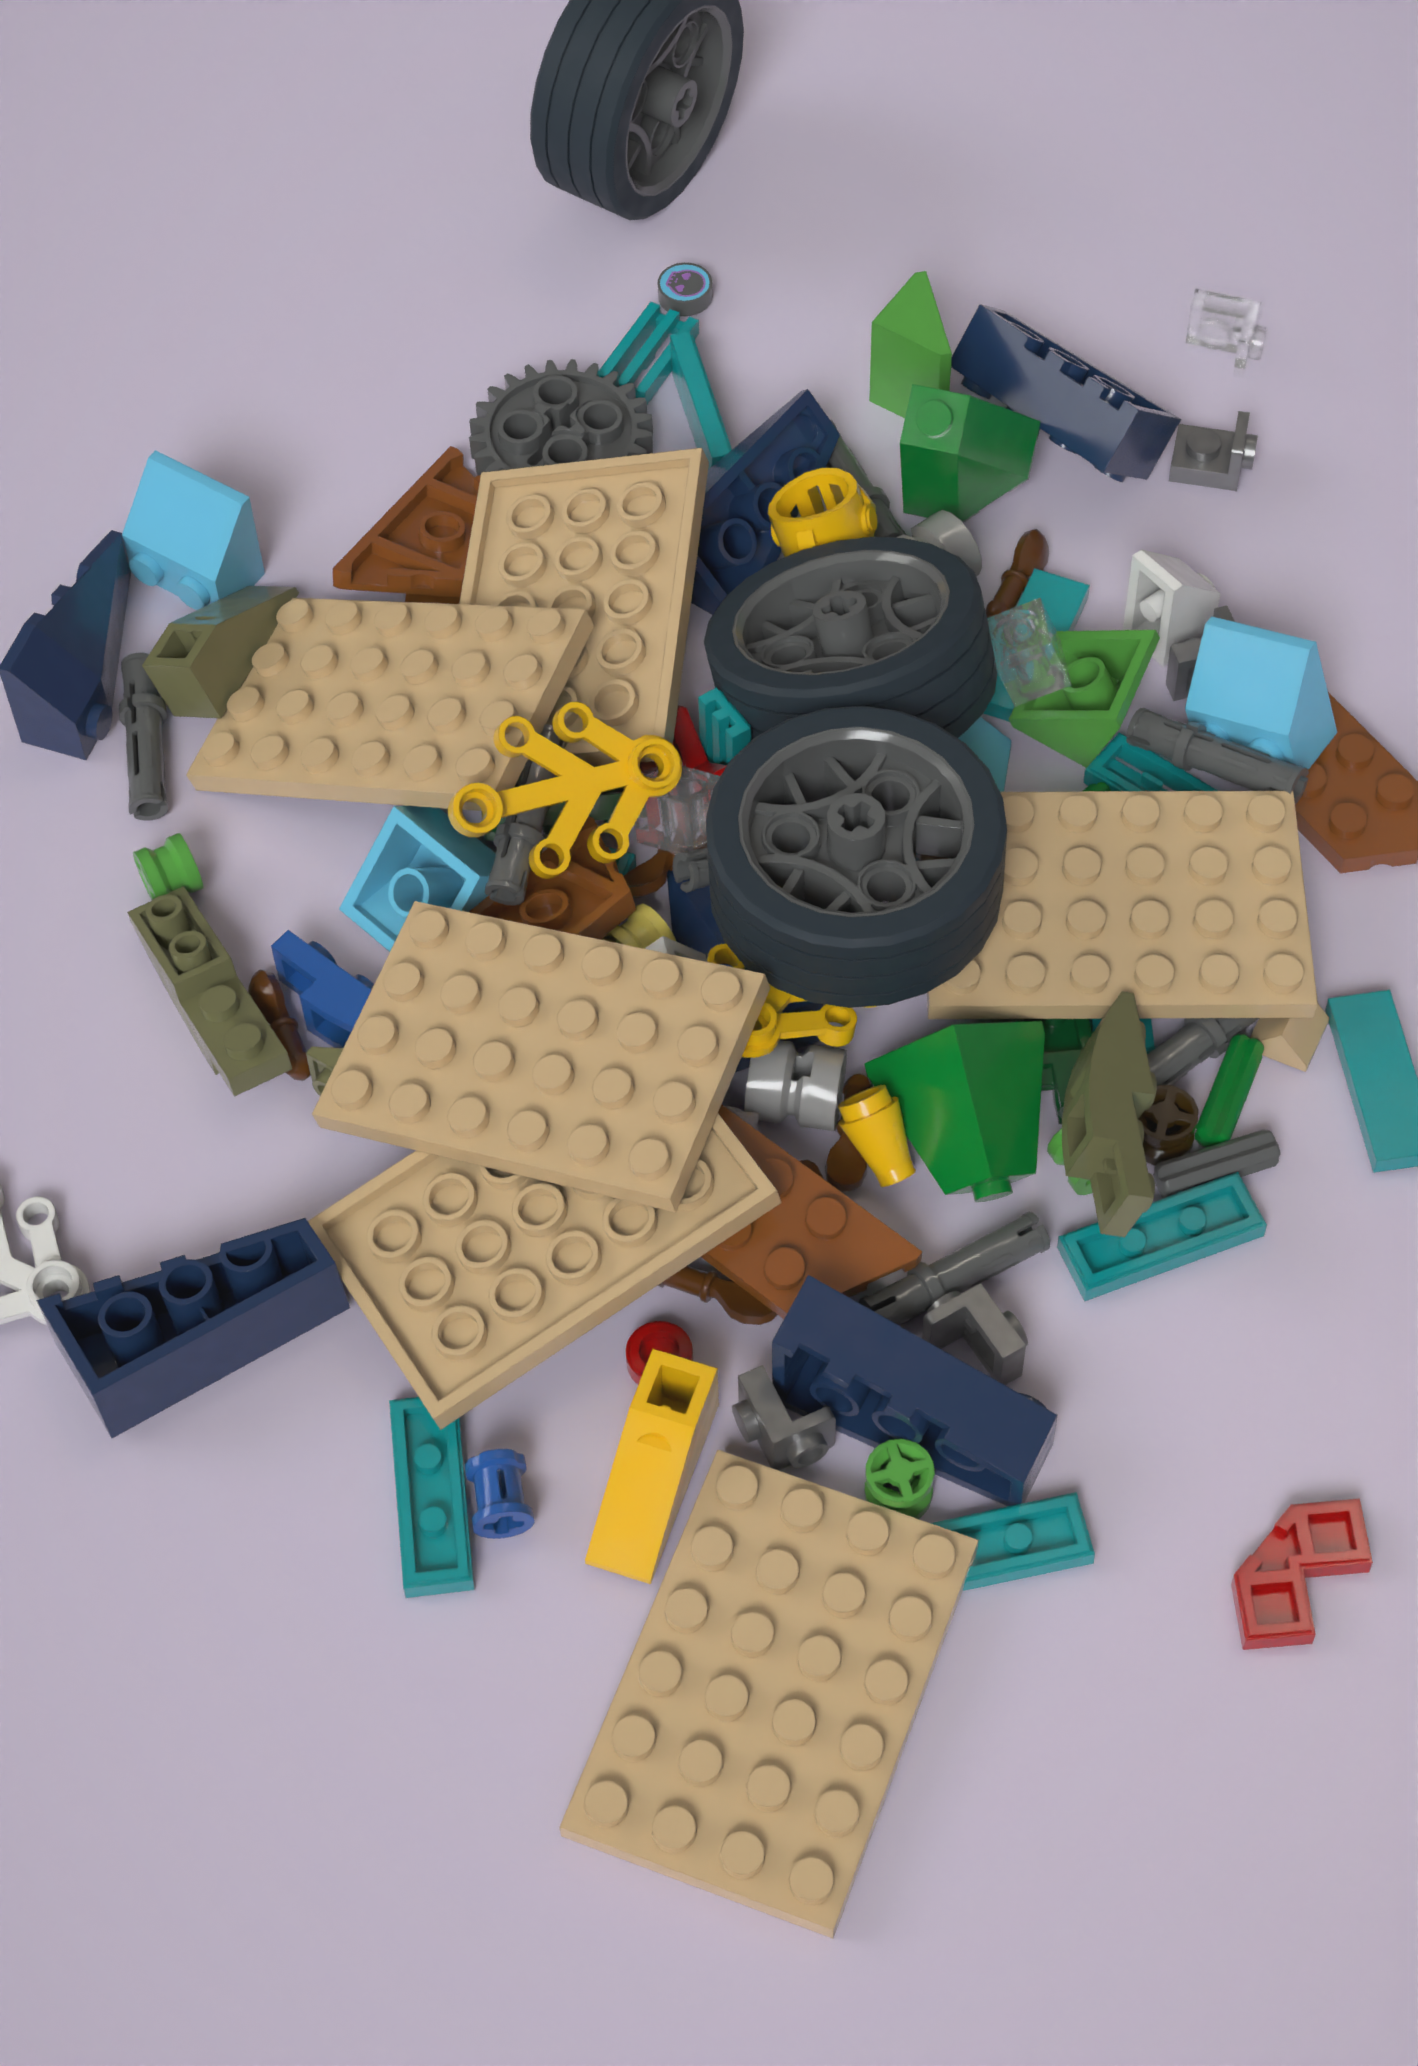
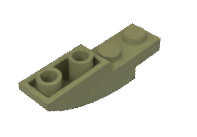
[127,886,292,1097]
[1062,991,1157,1237]

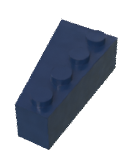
[951,304,1181,482]
[36,1218,350,1438]
[772,1275,1058,1507]

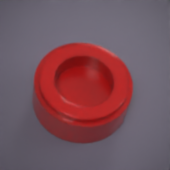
[626,1321,693,1385]

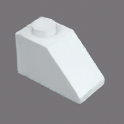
[1123,549,1220,667]

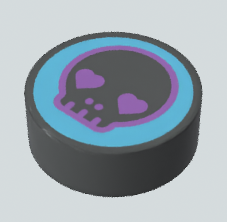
[657,263,713,316]

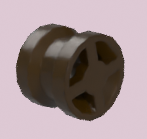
[1138,1085,1199,1166]

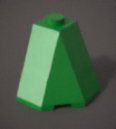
[900,384,1041,523]
[864,1021,1045,1202]

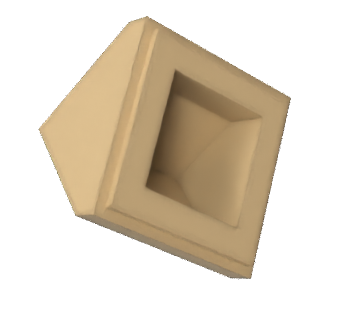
[1250,1004,1329,1072]

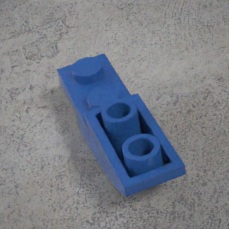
[271,930,374,1048]

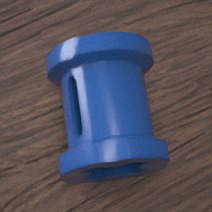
[465,1449,534,1539]

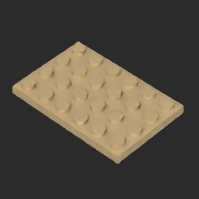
[459,448,709,766]
[186,598,594,811]
[920,791,1318,1019]
[312,901,770,1212]
[308,1114,782,1430]
[559,1450,978,1939]

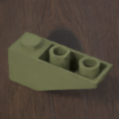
[142,586,299,718]

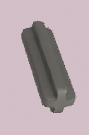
[1153,1129,1281,1198]

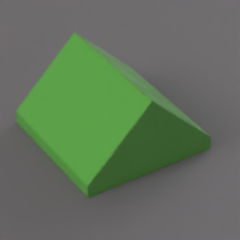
[869,271,952,418]
[1009,630,1160,768]

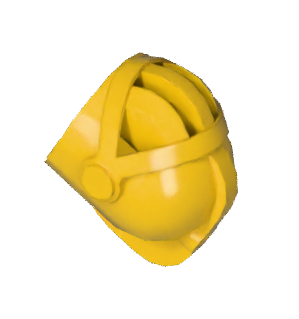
[768,468,877,557]

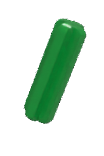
[1194,1034,1264,1147]

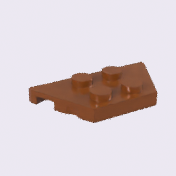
[333,446,481,597]
[1295,692,1418,873]
[469,816,637,940]
[701,1104,922,1319]

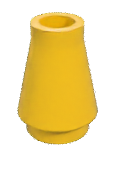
[838,1085,916,1187]

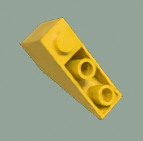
[585,1349,719,1584]

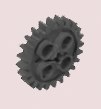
[469,359,653,475]

